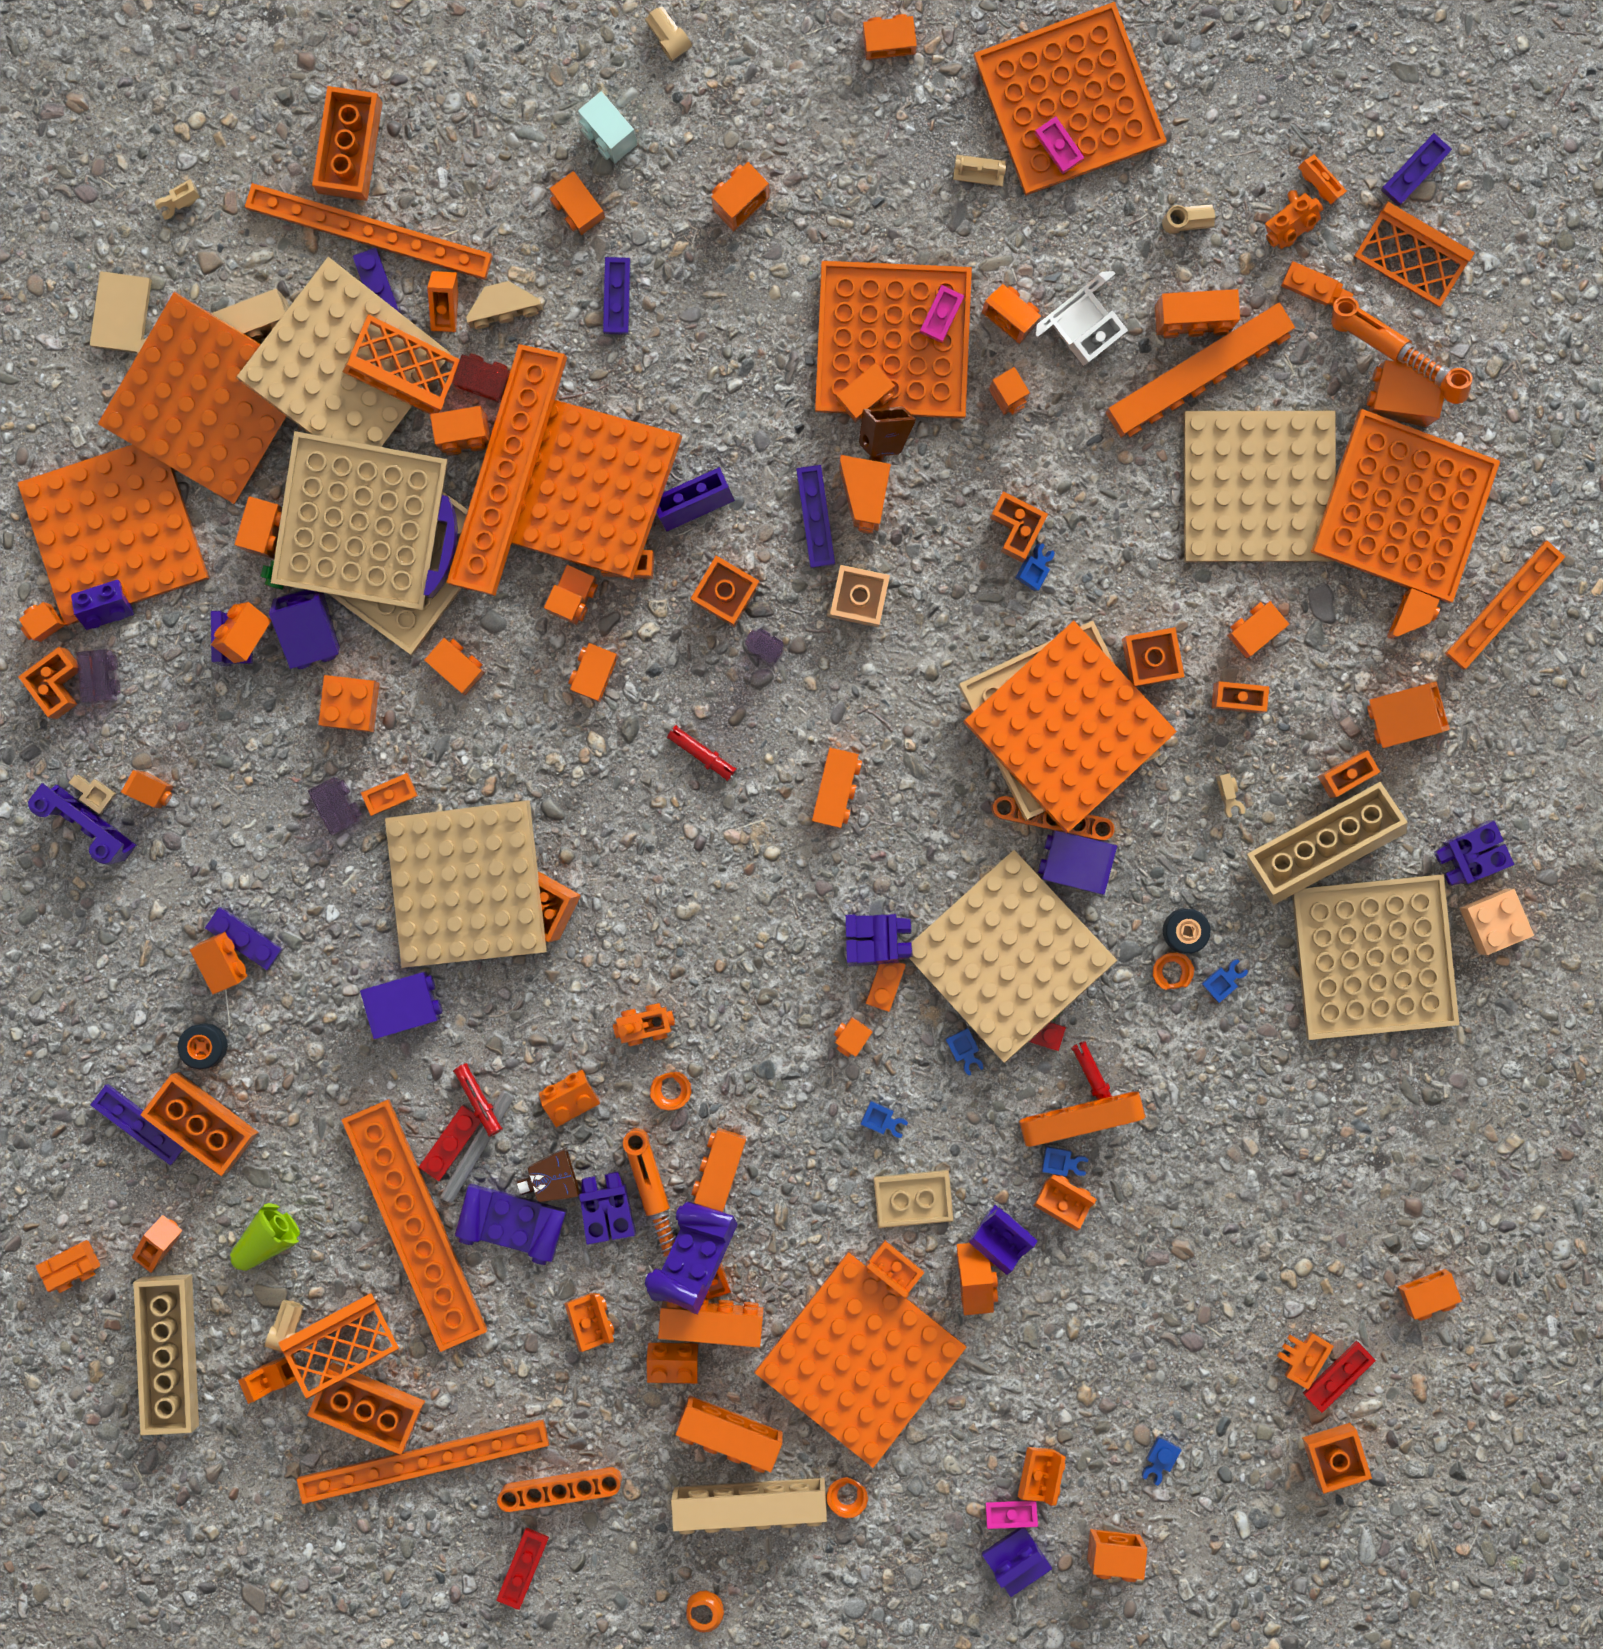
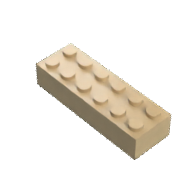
[134,289,290,354]
[1247,782,1408,905]
[133,1274,199,1435]
[671,1478,827,1534]

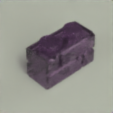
[745,628,784,668]
[76,649,120,704]
[308,777,362,836]

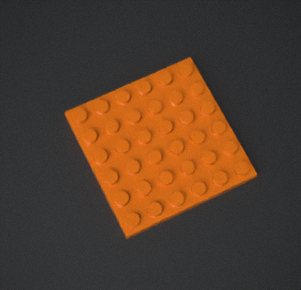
[973,2,1167,196]
[815,261,972,419]
[98,291,286,504]
[511,400,682,580]
[1311,409,1500,603]
[17,445,209,626]
[963,621,1177,834]
[754,1252,967,1468]

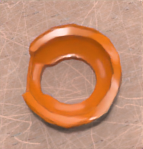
[1153,952,1194,990]
[650,1071,692,1110]
[827,1477,868,1518]
[686,1590,724,1633]

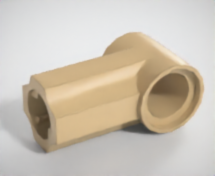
[645,7,692,61]
[1162,205,1215,234]
[265,1300,304,1353]

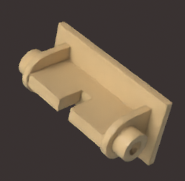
[953,155,1006,186]

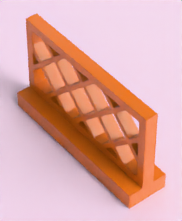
[1354,202,1475,307]
[342,314,461,414]
[278,1293,399,1399]

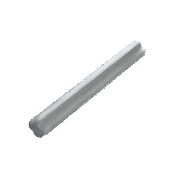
[441,1090,514,1203]

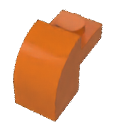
[238,1355,303,1404]

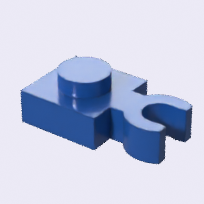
[1015,543,1055,591]
[1201,959,1248,1003]
[945,1028,983,1076]
[860,1100,908,1138]
[1041,1146,1088,1176]
[1142,1436,1181,1486]

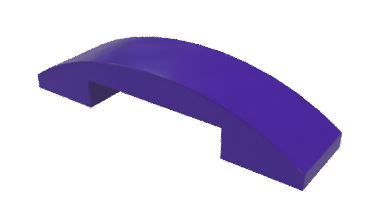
[424,495,458,599]

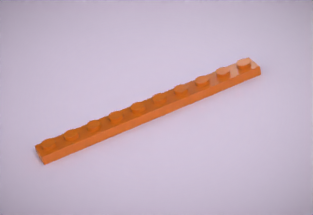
[245,183,493,280]
[296,1419,550,1504]

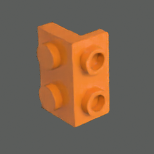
[539,1070,600,1128]
[1033,1174,1097,1231]
[866,1240,924,1298]
[564,1293,615,1352]
[646,1342,698,1384]
[1017,1447,1066,1506]

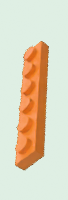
[1445,540,1565,670]

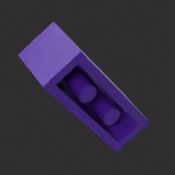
[657,467,735,532]

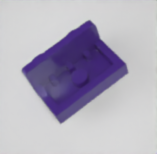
[71,580,134,630]

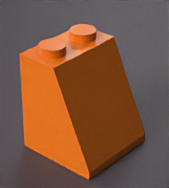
[1366,360,1450,427]
[839,455,891,534]
[1367,681,1450,748]

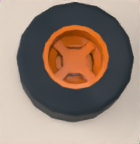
[177,1023,228,1070]

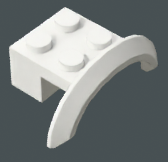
[1035,271,1128,366]

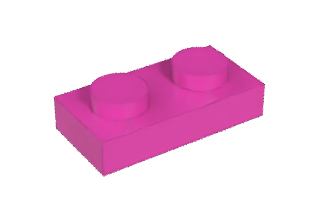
[1034,116,1084,174]
[920,285,964,343]
[985,1501,1038,1529]

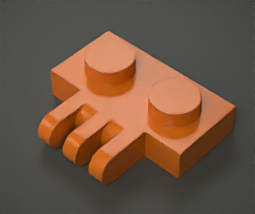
[1277,1332,1334,1390]

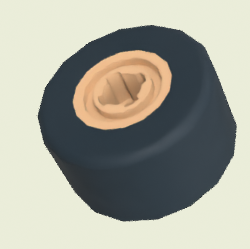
[1163,908,1211,954]

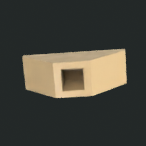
[466,281,543,329]

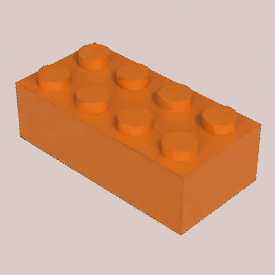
[312,86,383,201]
[141,1072,259,1176]
[658,1298,764,1348]
[307,1362,425,1455]
[676,1395,783,1473]

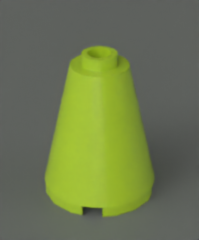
[230,1203,300,1271]

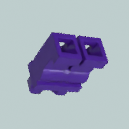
[1434,820,1515,886]
[845,914,913,967]
[579,1171,636,1245]

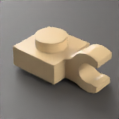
[155,179,200,220]
[1216,773,1245,818]
[69,775,116,814]

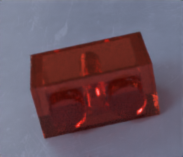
[452,353,510,403]

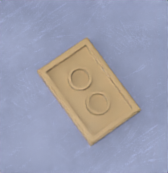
[90,271,152,353]
[874,1170,953,1228]

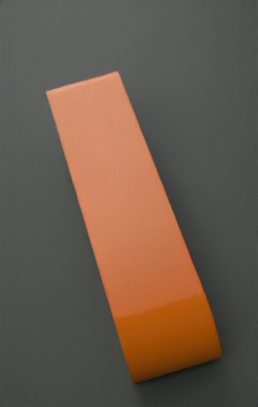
[991,796,1114,840]
[1019,1091,1146,1147]
[497,1467,622,1512]

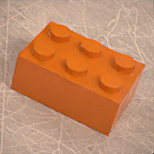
[1155,289,1240,338]

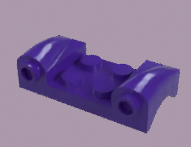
[28,783,137,865]
[455,1184,567,1265]
[645,1202,738,1315]

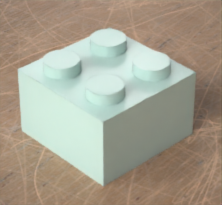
[578,91,638,164]

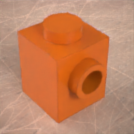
[19,602,65,642]
[833,1016,873,1057]

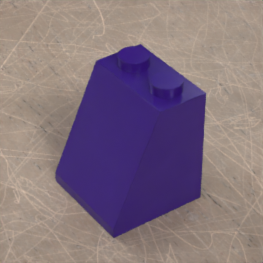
[269,589,340,669]
[1038,830,1117,895]
[360,971,442,1039]

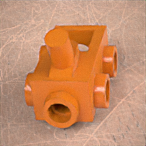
[1265,190,1324,249]
[613,1003,675,1046]

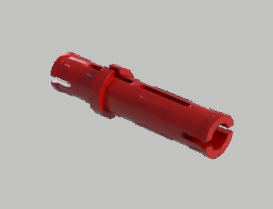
[667,725,737,782]
[1071,1041,1112,1100]
[453,1063,503,1137]

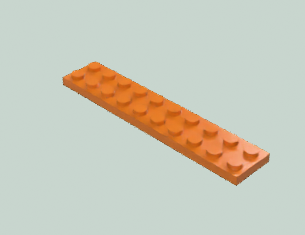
[446,344,567,596]
[341,1099,488,1352]

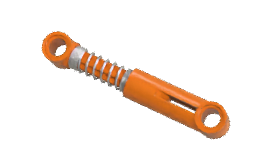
[1331,296,1472,404]
[623,1128,676,1266]

